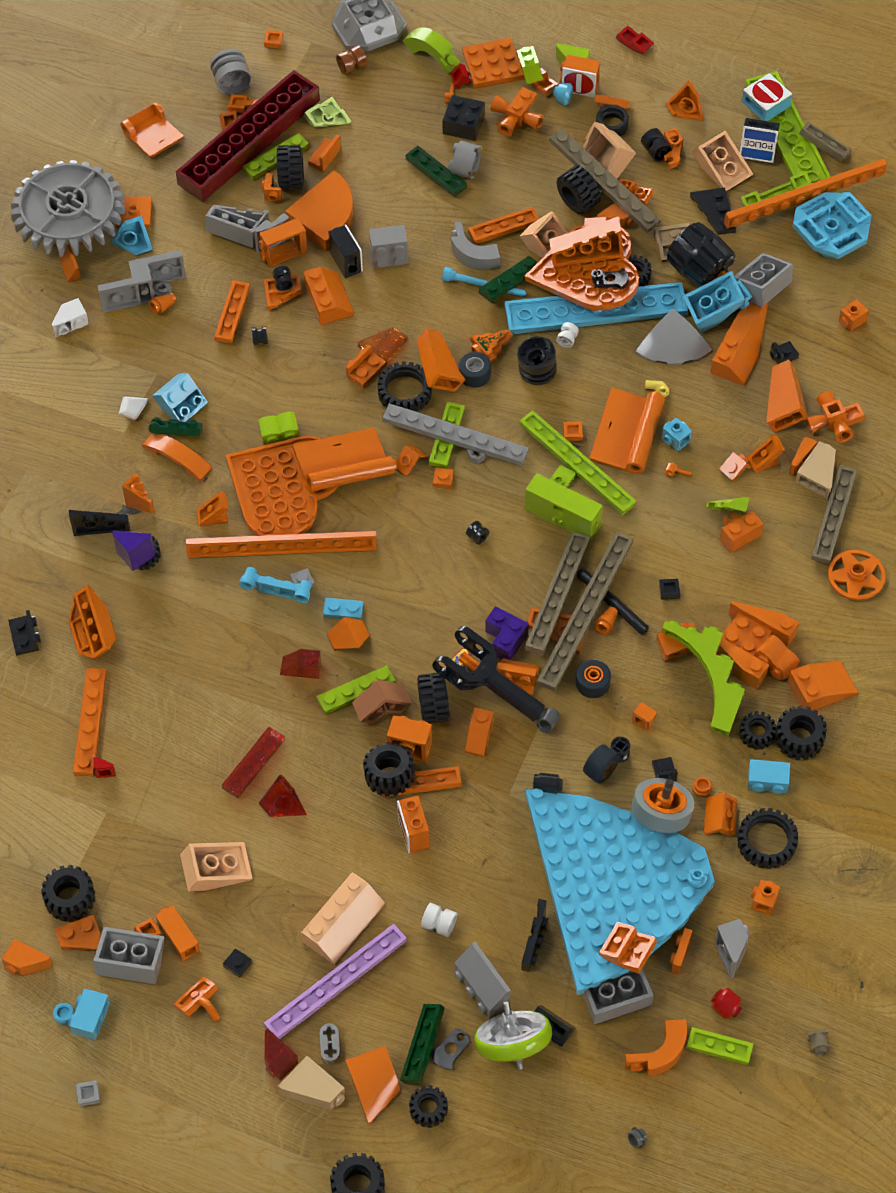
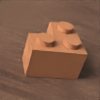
[352,680,412,724]

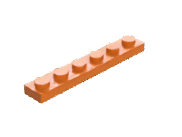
[73,668,107,776]

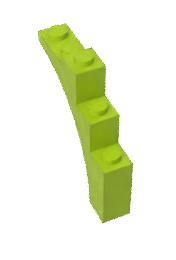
[662,621,745,737]

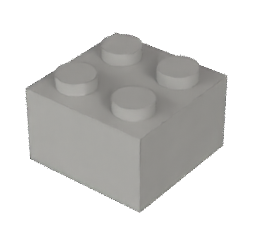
[369,225,408,268]

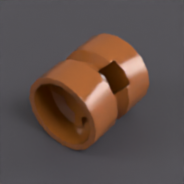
[336,45,367,75]

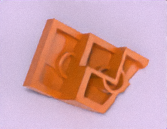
[345,1046,401,1124]

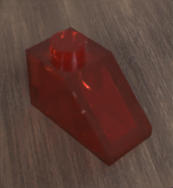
[280,649,321,679]
[264,1028,298,1081]

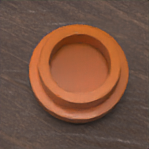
[692,777,712,797]

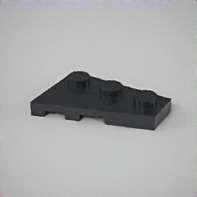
[690,187,736,235]
[69,510,130,536]
[521,899,549,972]

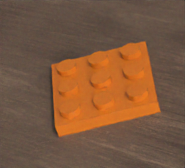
[462,38,524,89]

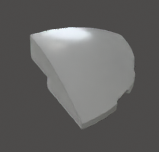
[635,309,712,366]

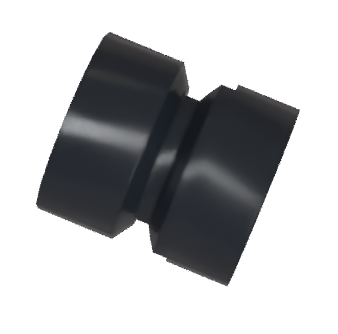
[641,128,672,161]

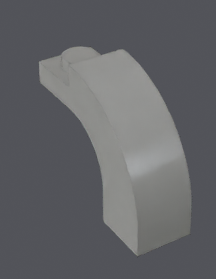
[451,221,500,270]

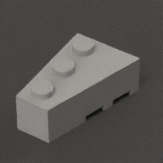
[205,205,269,248]

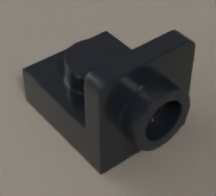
[770,341,799,364]
[652,757,678,782]

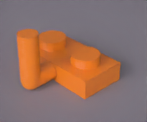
[174,976,220,1021]

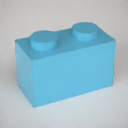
[747,759,790,794]
[68,988,110,1041]

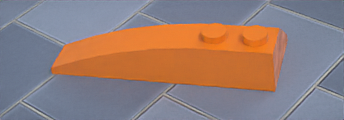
[711,302,769,386]

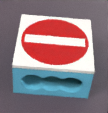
[742,73,792,121]

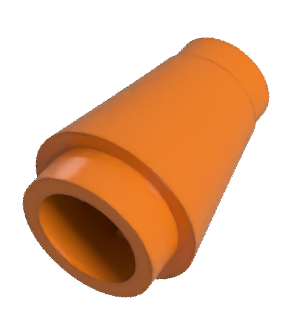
[149,293,177,314]
[595,606,618,635]

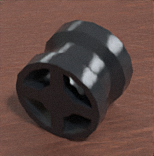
[251,326,268,346]
[466,521,490,545]

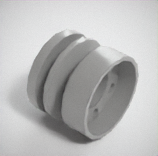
[210,49,252,95]

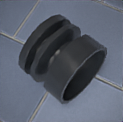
[517,336,557,385]

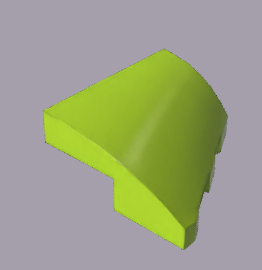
[706,497,749,514]

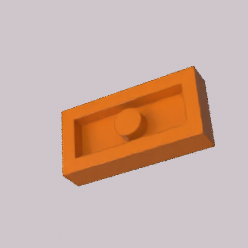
[594,94,631,109]
[669,928,693,974]

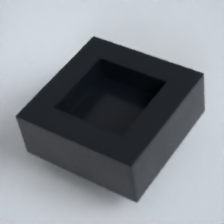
[659,579,680,600]
[223,948,252,978]

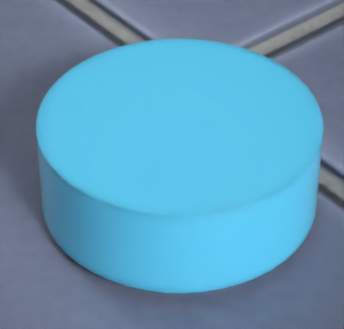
[53,1003,74,1025]

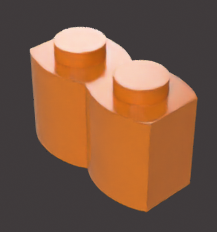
[754,635,801,681]

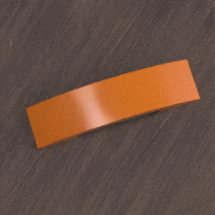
[142,433,212,481]

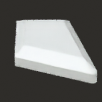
[119,397,149,421]

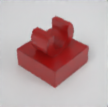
[450,63,472,89]

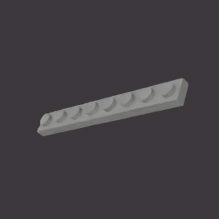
[383,403,529,466]

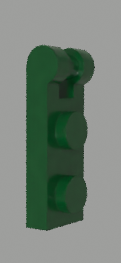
[148,417,203,436]

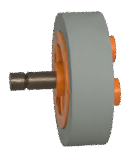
[631,778,694,833]

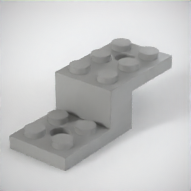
[97,250,186,313]

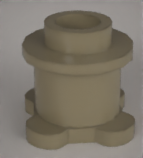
[807,1029,831,1056]

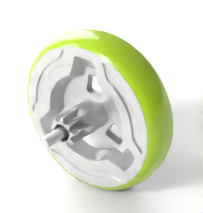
[474,1002,552,1070]

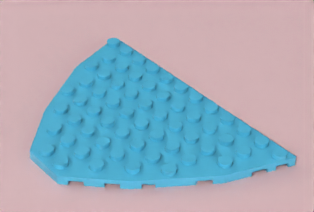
[525,788,715,995]

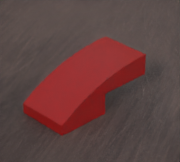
[616,25,654,54]

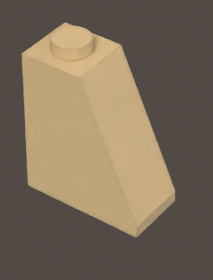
[795,441,836,499]
[278,1056,345,1110]

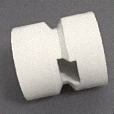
[421,903,458,938]

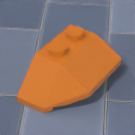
[69,585,117,659]

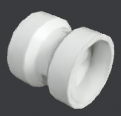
[556,322,579,348]

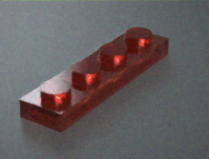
[222,727,285,798]

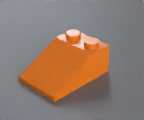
[788,661,858,711]

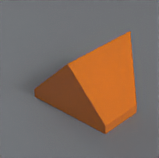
[666,80,704,121]
[122,473,154,513]
[327,617,370,651]

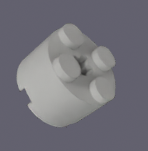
[448,140,482,180]

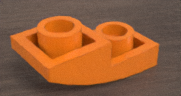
[619,179,654,206]

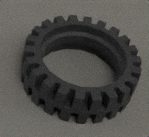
[378,361,432,412]
[737,808,798,869]

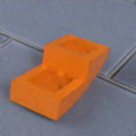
[530,68,559,97]

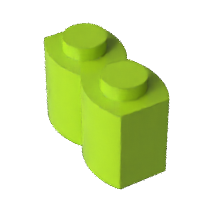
[258,412,300,445]

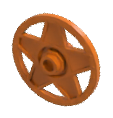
[828,550,886,601]

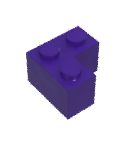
[485,606,529,660]

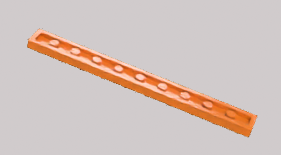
[724,159,887,228]
[186,531,377,558]

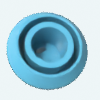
[553,83,573,106]

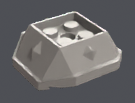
[332,0,407,51]

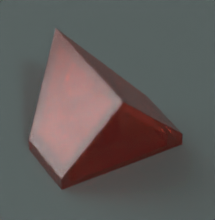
[259,774,307,817]

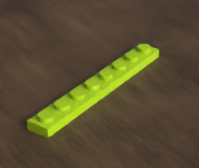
[519,410,636,515]

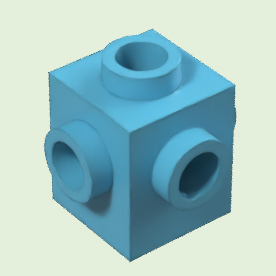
[662,418,692,451]

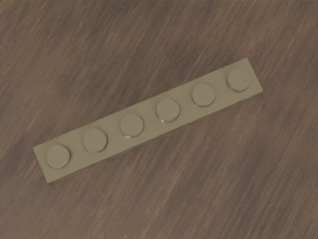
[811,465,858,565]

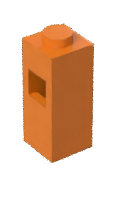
[155,905,200,962]

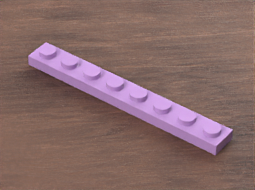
[264,924,407,1041]

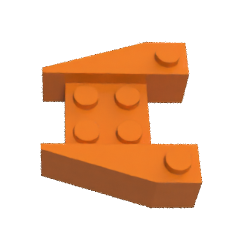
[716,601,799,690]

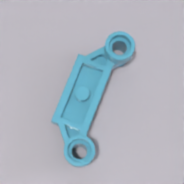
[239,567,312,603]

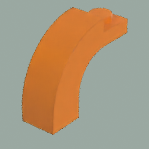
[625,1019,687,1077]

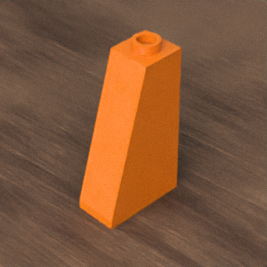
[416,328,465,392]
[766,360,808,433]

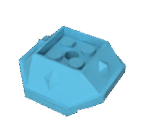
[792,192,872,259]

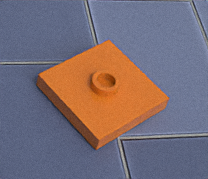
[115,197,152,228]

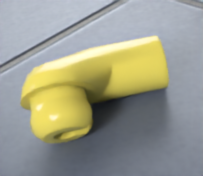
[645,380,670,397]

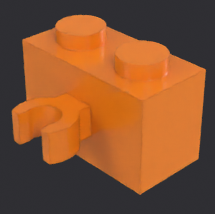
[720,510,764,553]

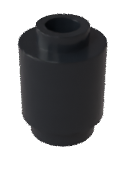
[533,773,563,794]

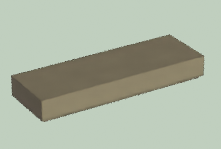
[799,121,851,162]

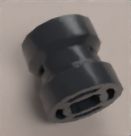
[273,266,293,291]
[611,736,630,763]

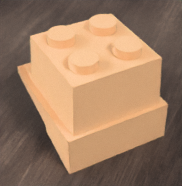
[583,122,636,179]

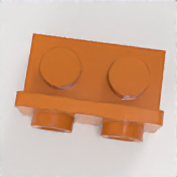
[346,345,387,388]

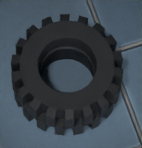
[277,145,304,190]
[556,165,601,214]
[417,673,450,723]
[775,706,827,760]
[363,742,415,797]
[41,865,96,922]
[330,1153,385,1193]

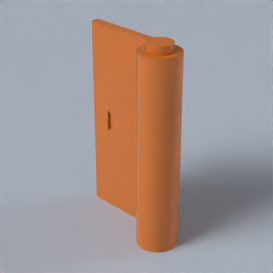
[589,387,665,474]
[292,427,397,492]

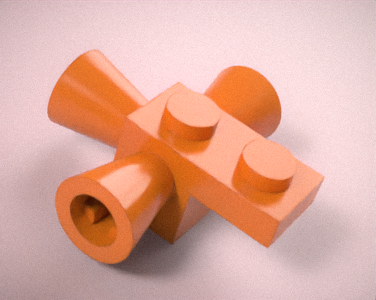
[490,87,544,137]
[806,391,865,443]

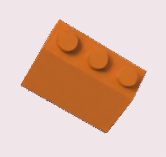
[303,267,354,325]

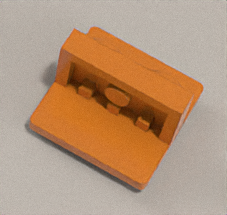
[497,659,539,696]

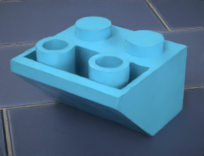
[152,373,208,422]

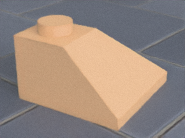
[520,212,568,258]

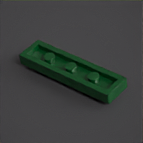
[405,145,467,197]
[479,256,538,303]
[400,1004,445,1084]

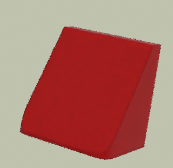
[93,756,116,778]

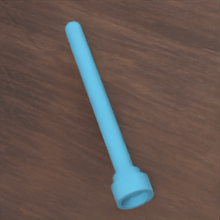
[442,267,526,297]

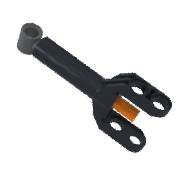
[432,626,560,733]

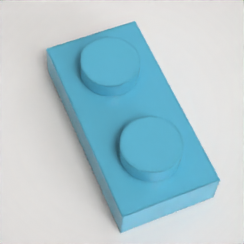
[323,598,364,620]

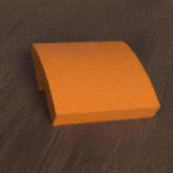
[599,922,657,974]

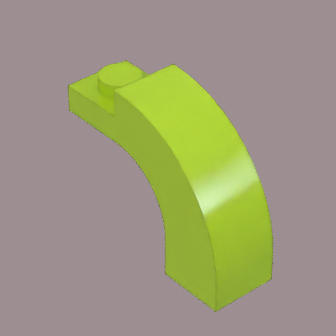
[402,28,460,74]

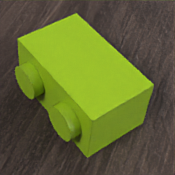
[517,46,543,84]

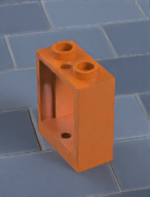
[258,218,308,267]

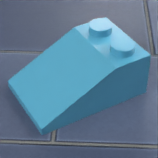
[683,271,746,333]

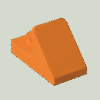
[747,435,785,472]
[197,491,228,526]

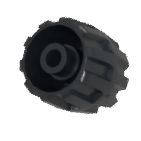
[666,222,735,288]

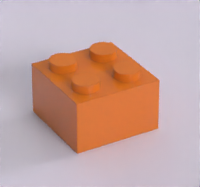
[387,715,432,763]

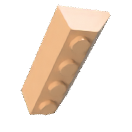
[301,872,385,965]

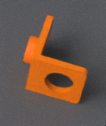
[396,445,428,476]

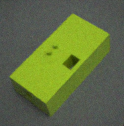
[525,473,603,542]

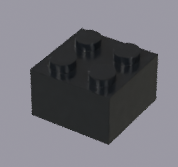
[442,95,485,141]

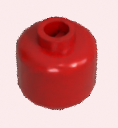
[710,988,742,1019]

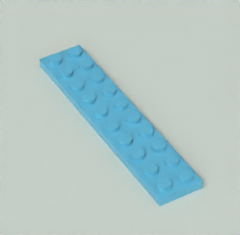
[505,282,688,334]

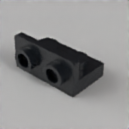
[8,610,41,656]

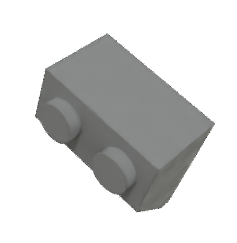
[714,919,750,979]

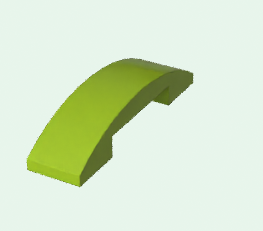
[740,171,812,207]

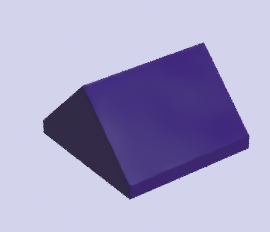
[112,531,155,571]

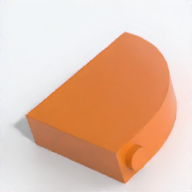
[285,170,353,252]

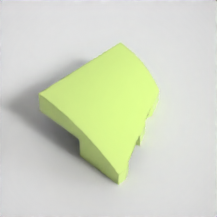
[304,97,351,127]

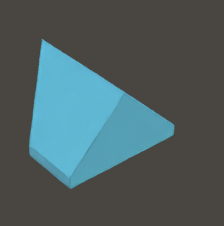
[110,216,153,255]

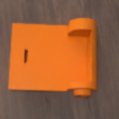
[120,103,184,158]

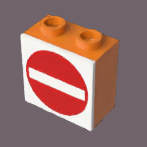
[560,55,600,98]
[397,796,430,854]

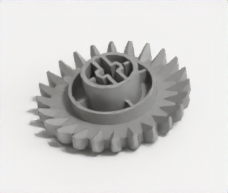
[11,160,125,257]

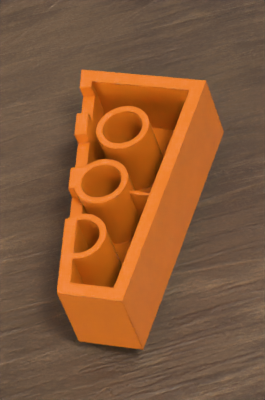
[549,216,624,267]

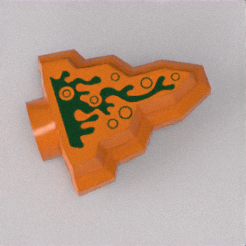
[470,330,513,362]

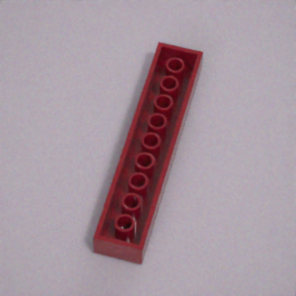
[176,70,320,202]

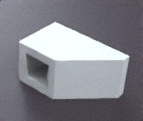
[52,298,89,337]

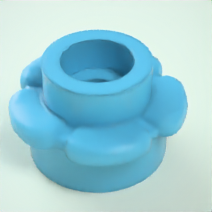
[687,868,707,888]

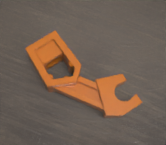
[664,127,683,169]

